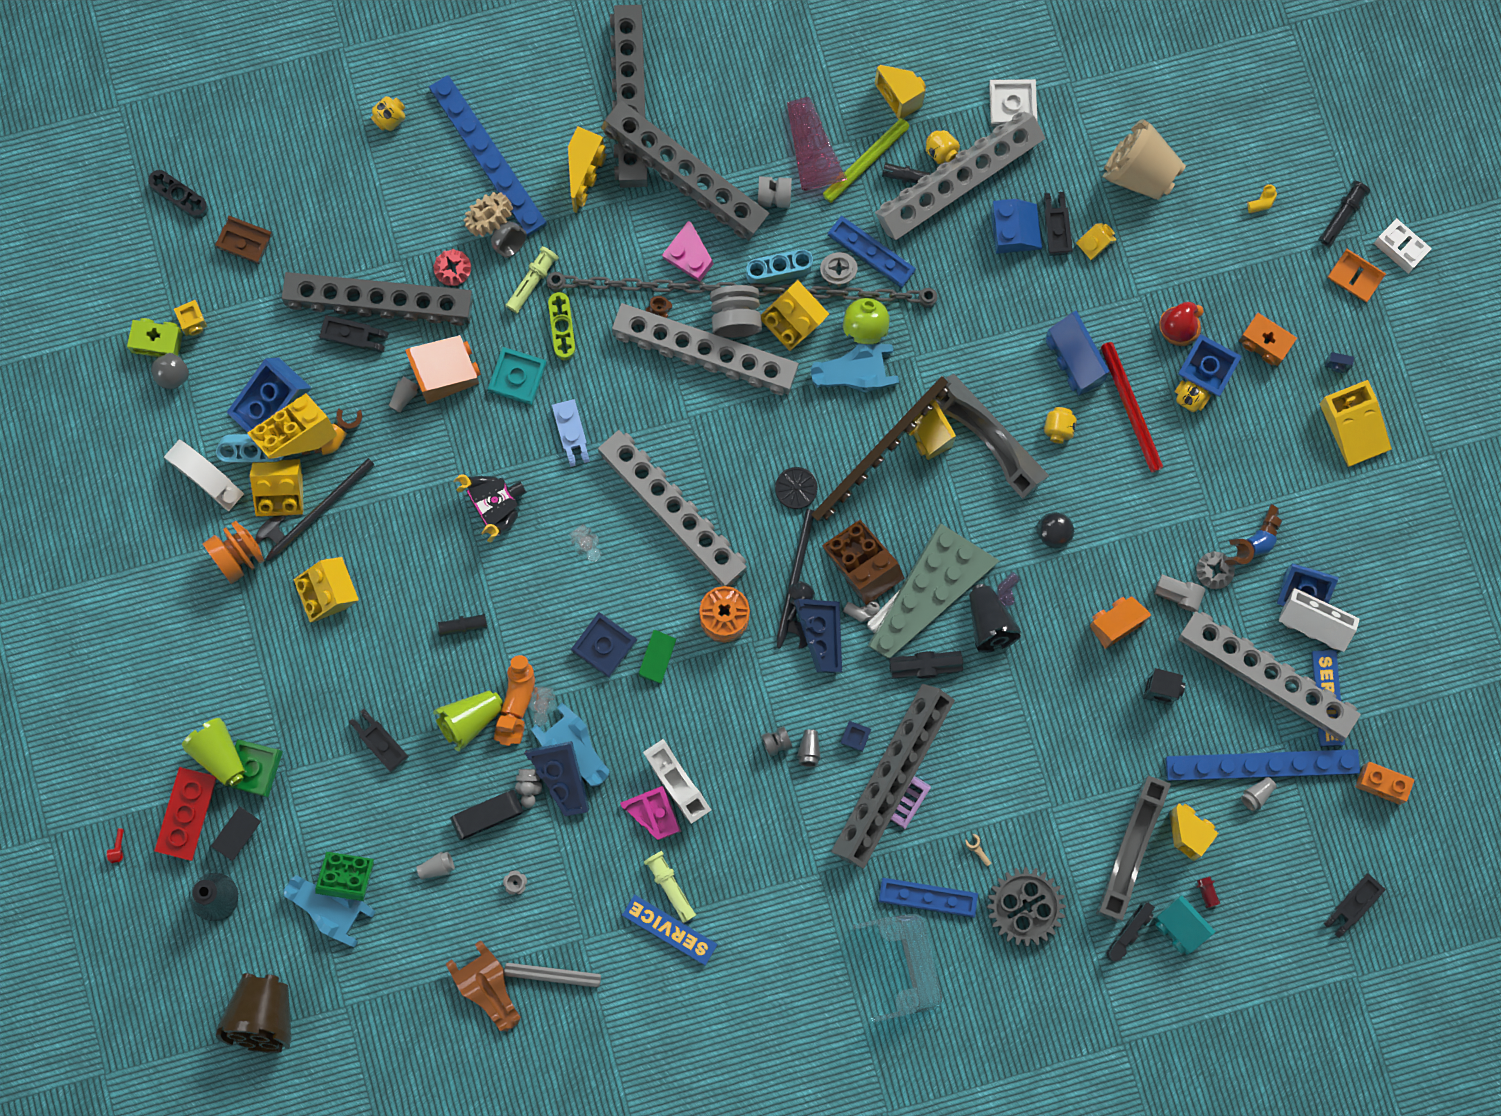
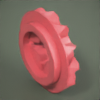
[433,249,471,286]

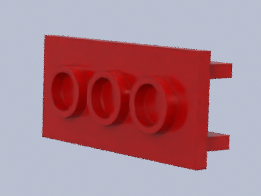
[154,767,217,861]

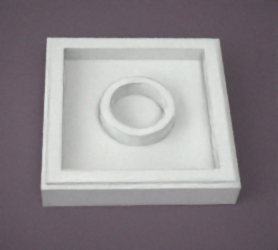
[989,79,1037,126]

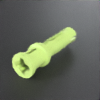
[505,246,559,314]
[644,851,696,923]

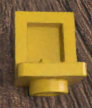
[1076,223,1116,260]
[174,300,208,336]

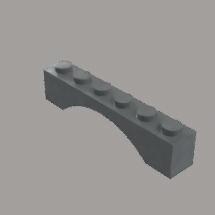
[936,373,1049,498]
[1096,775,1171,923]

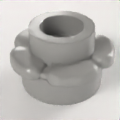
[503,871,527,895]

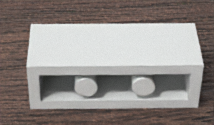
[1279,588,1359,652]

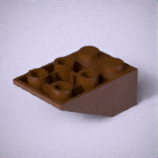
[822,519,905,605]

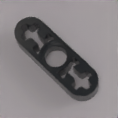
[148,170,208,219]

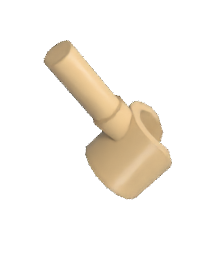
[966,834,991,866]

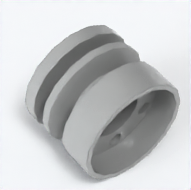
[710,285,762,338]

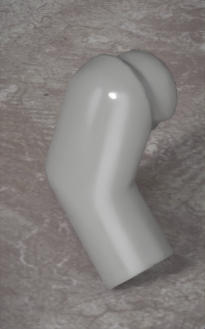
[843,601,880,622]

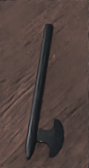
[255,458,375,561]
[777,509,814,649]

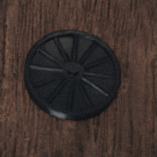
[775,467,818,509]

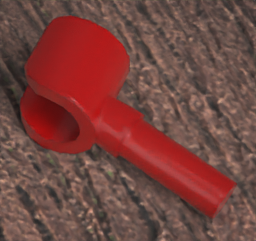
[107,828,124,863]

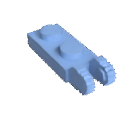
[552,399,590,467]

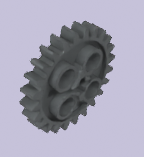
[986,867,1066,947]

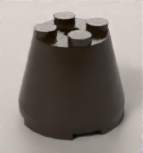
[216,973,292,1053]

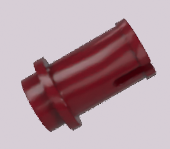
[1196,876,1221,908]

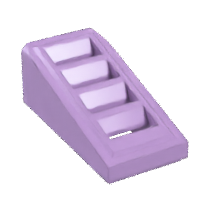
[891,776,931,829]

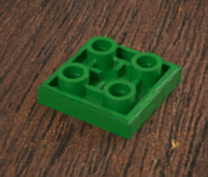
[315,851,374,901]

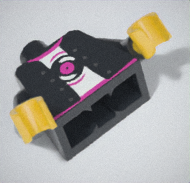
[453,475,527,542]

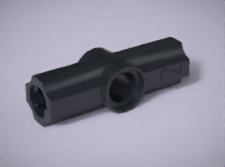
[889,651,963,679]

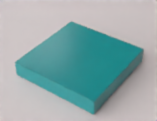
[488,347,547,406]

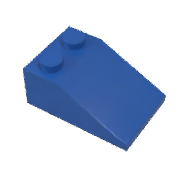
[227,357,311,432]

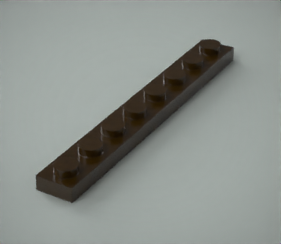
[811,376,952,521]

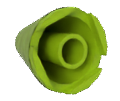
[433,691,503,751]
[182,718,245,787]

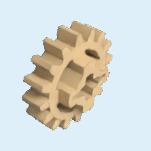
[464,192,513,237]

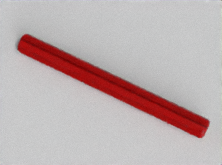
[1101,342,1163,472]

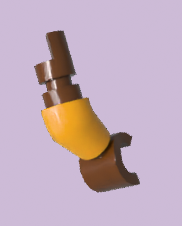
[301,408,363,455]

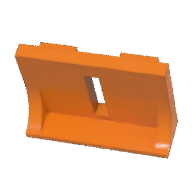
[1327,249,1386,303]

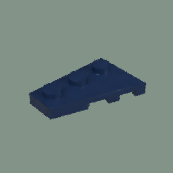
[794,599,842,674]
[524,741,589,816]

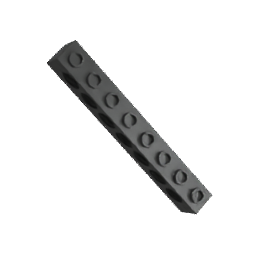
[610,4,648,188]
[601,100,769,241]
[282,272,473,326]
[831,684,955,869]

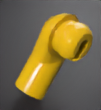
[1247,185,1277,213]

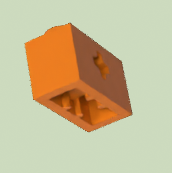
[1239,313,1297,366]
[1355,761,1415,805]

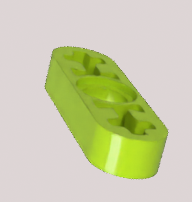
[548,292,576,360]

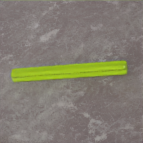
[823,118,909,203]

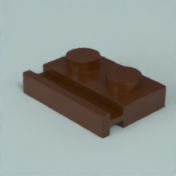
[215,216,273,264]

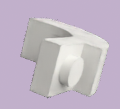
[164,440,244,511]
[643,739,711,824]

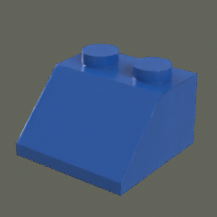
[991,199,1042,254]
[1178,334,1242,397]

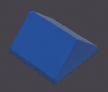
[1277,563,1338,606]

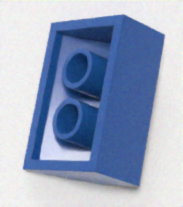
[1045,311,1109,396]

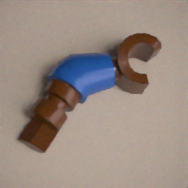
[1225,504,1282,565]

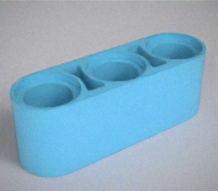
[746,250,813,284]
[216,434,284,462]

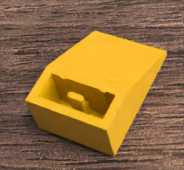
[568,126,607,213]
[1320,380,1392,467]
[247,393,338,459]

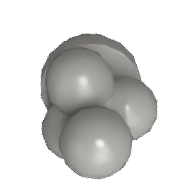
[515,769,542,808]

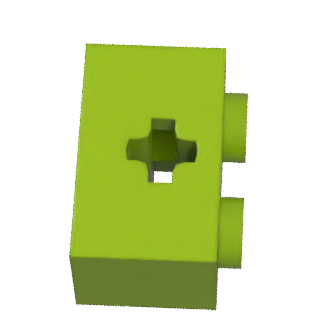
[127,318,183,357]

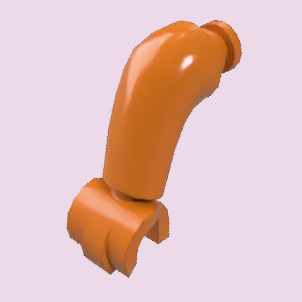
[494,655,535,746]

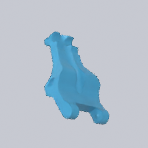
[811,344,899,393]
[531,703,610,787]
[284,875,376,948]

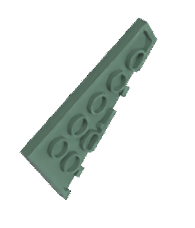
[868,524,999,658]

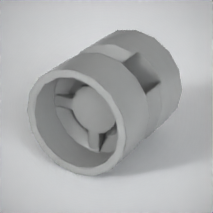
[758,176,792,208]

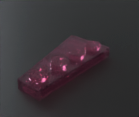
[787,97,848,191]

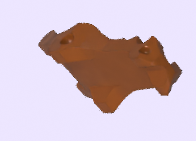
[446,940,521,1032]

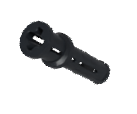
[1318,180,1371,247]

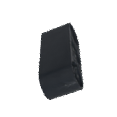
[450,790,524,840]

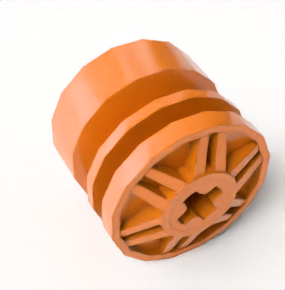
[202,520,265,584]
[699,586,750,643]

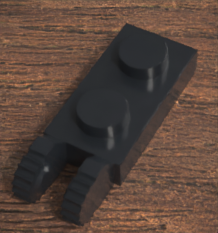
[1044,192,1073,256]
[319,315,389,353]
[349,709,409,773]
[1323,873,1386,938]
[1105,902,1155,962]

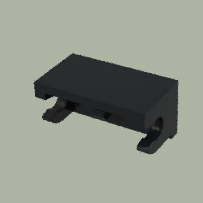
[211,806,261,861]

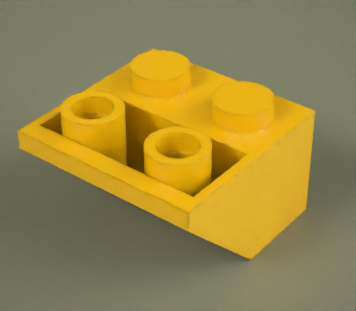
[761,280,829,351]
[250,459,303,517]
[294,557,359,623]
[1169,804,1219,861]

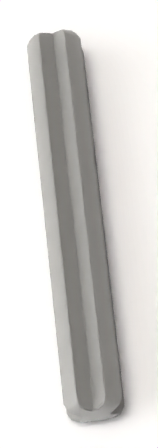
[504,963,601,987]

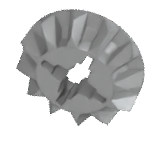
[820,252,858,287]
[1196,551,1235,589]

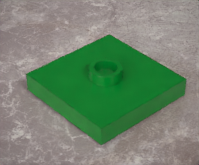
[223,739,283,798]

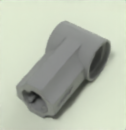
[1154,574,1206,612]

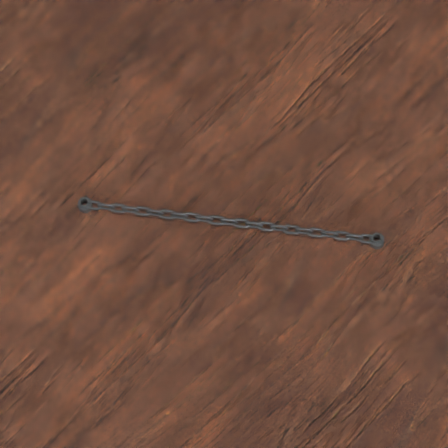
[547,272,937,308]

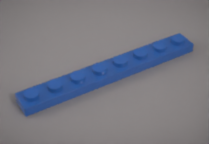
[429,75,547,237]
[1165,749,1360,781]

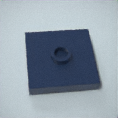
[571,612,638,679]

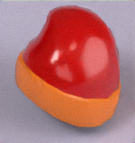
[1159,302,1204,346]

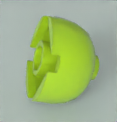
[842,298,890,344]

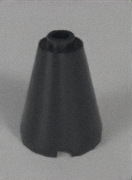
[969,584,1021,653]
[190,873,239,921]

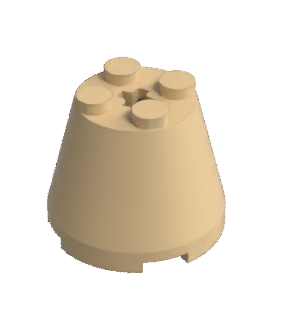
[1103,119,1186,200]

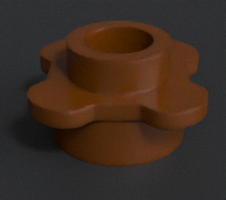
[646,296,672,318]

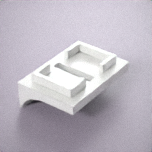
[1373,219,1431,274]

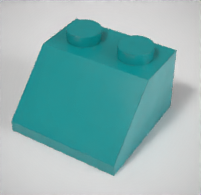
[1154,895,1216,955]

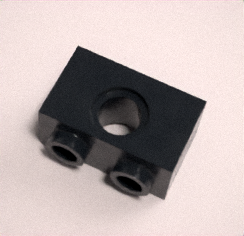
[1143,668,1186,706]

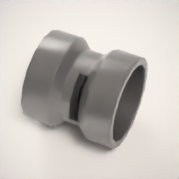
[761,726,793,757]

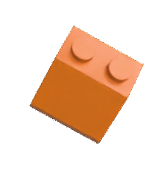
[1090,596,1151,649]

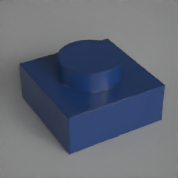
[1325,352,1354,373]
[840,721,871,753]

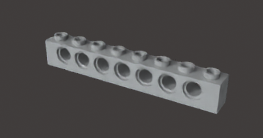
[875,112,1046,240]
[612,303,799,395]
[598,430,747,587]
[1178,611,1361,742]

